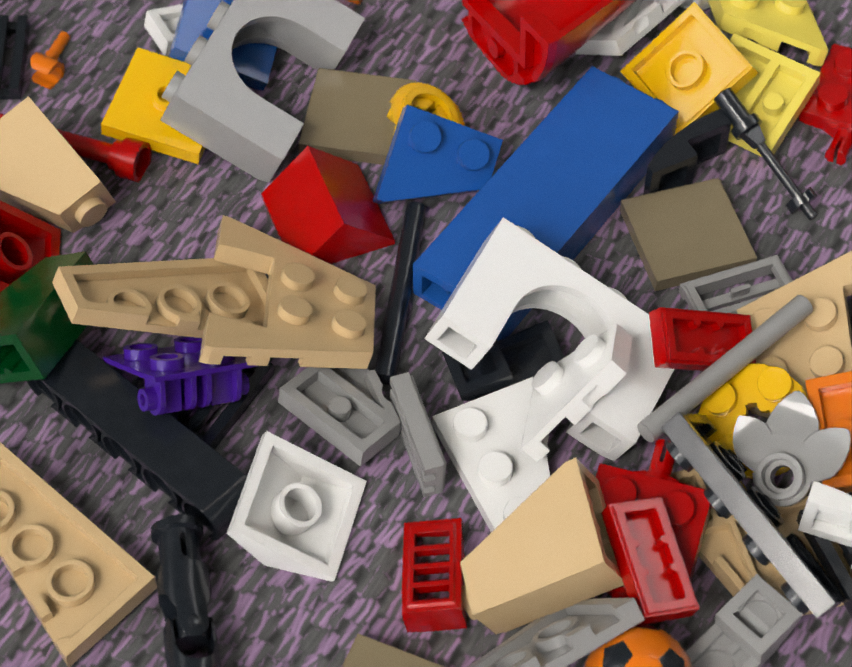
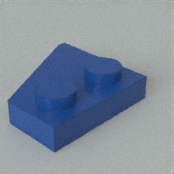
[372,104,503,204]

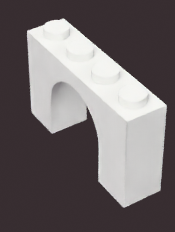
[424,217,674,461]

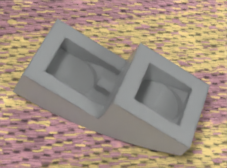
[686,574,803,667]

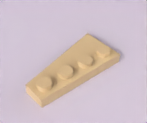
[52,258,268,338]
[0,442,157,667]

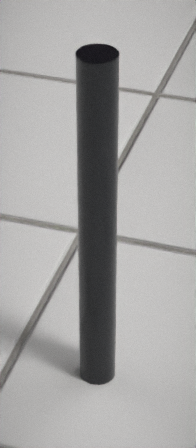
[375,201,426,385]

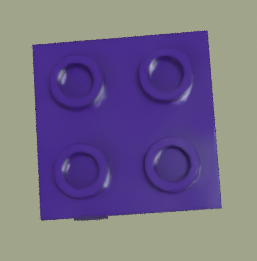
[103,336,257,416]

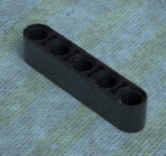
[26,340,247,540]

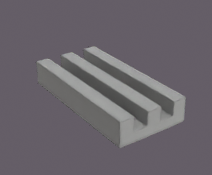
[679,255,793,314]
[390,372,446,497]

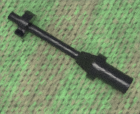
[714,88,818,221]

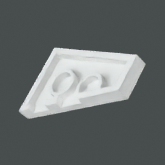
[432,377,550,532]

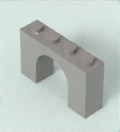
[160,0,365,183]

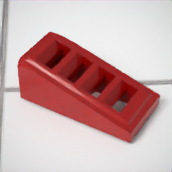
[402,518,467,632]

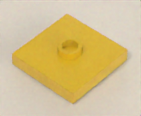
[620,2,758,134]
[101,47,206,165]

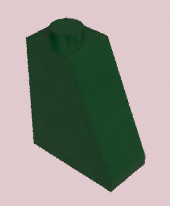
[0,251,94,384]

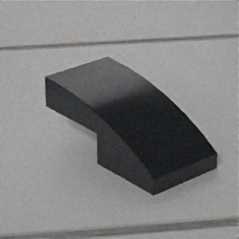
[643,109,732,195]
[442,320,565,401]

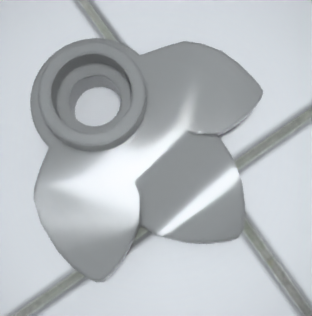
[733,391,851,507]

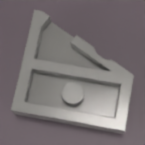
[278,367,401,467]

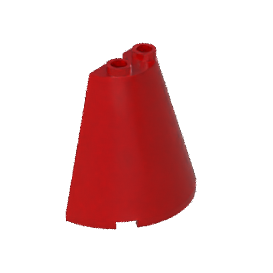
[462,0,637,85]

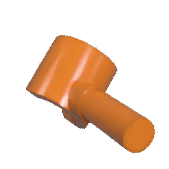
[30,31,70,90]

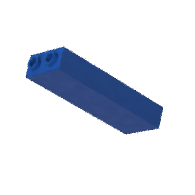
[413,66,679,341]

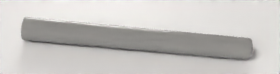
[637,295,813,442]

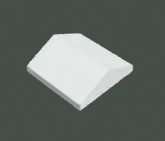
[227,431,367,582]

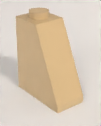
[0,96,116,233]
[460,458,624,634]

